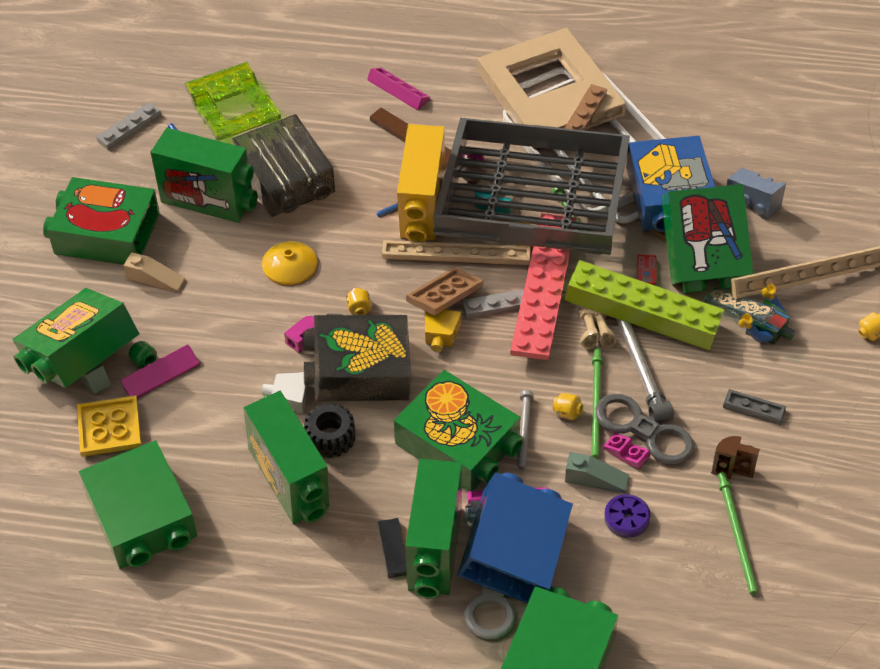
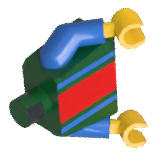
[738,284,796,344]

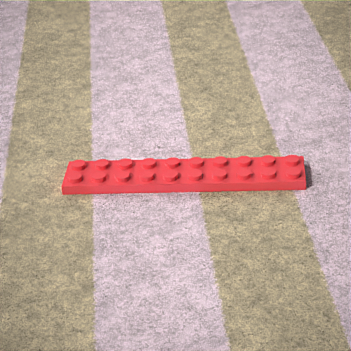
[510,213,577,360]

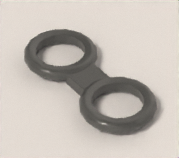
[595,394,694,465]

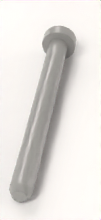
[518,390,534,469]

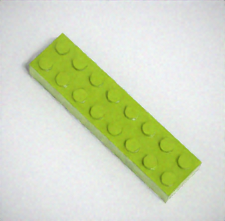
[565,260,724,350]

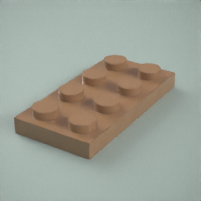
[406,267,484,315]

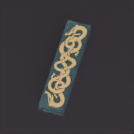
[704,287,776,324]

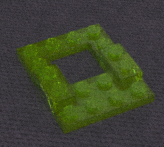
[184,62,281,141]

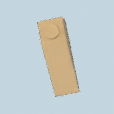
[124,252,185,293]

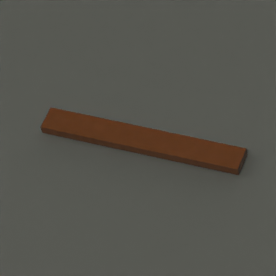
[370,107,486,185]

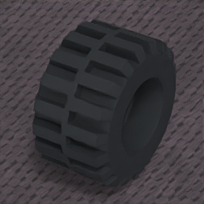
[304,403,356,458]

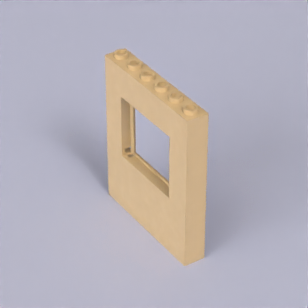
[477,27,626,149]

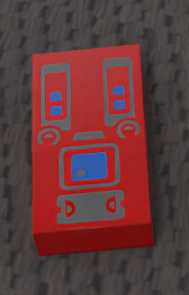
[637,254,656,286]

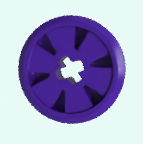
[604,494,651,537]

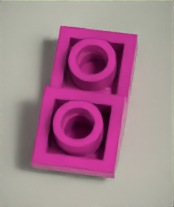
[604,433,651,469]

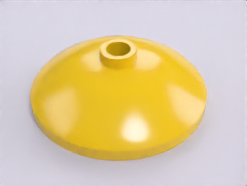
[262,241,317,285]

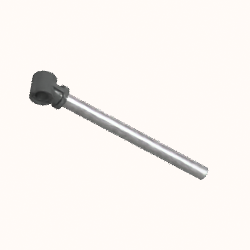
[616,318,674,423]

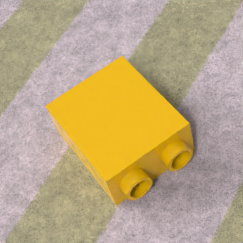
[397,124,446,242]

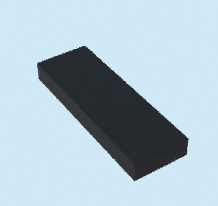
[378,518,407,578]

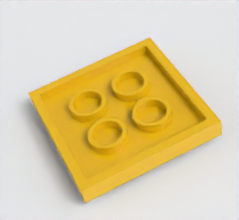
[77,395,141,457]

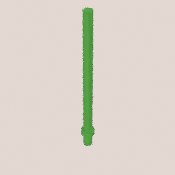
[591,348,603,459]
[718,472,758,595]

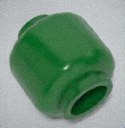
[128,341,157,369]

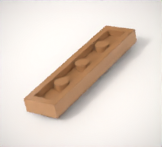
[565,84,607,131]

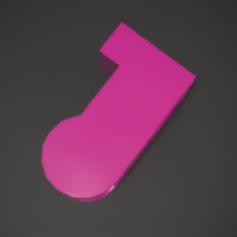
[284,316,318,353]

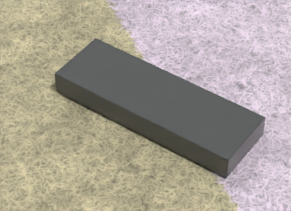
[723,389,786,425]

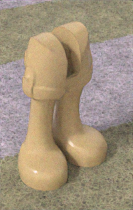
[579,306,617,349]

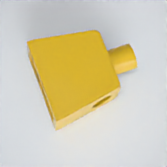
[425,310,461,352]

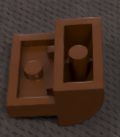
[711,436,760,479]

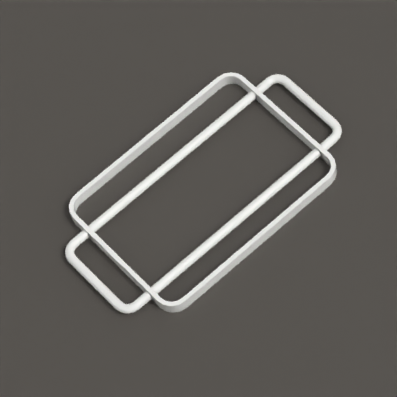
[503,67,666,224]

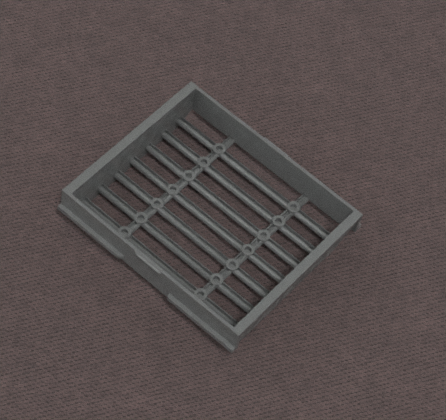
[433,117,630,255]

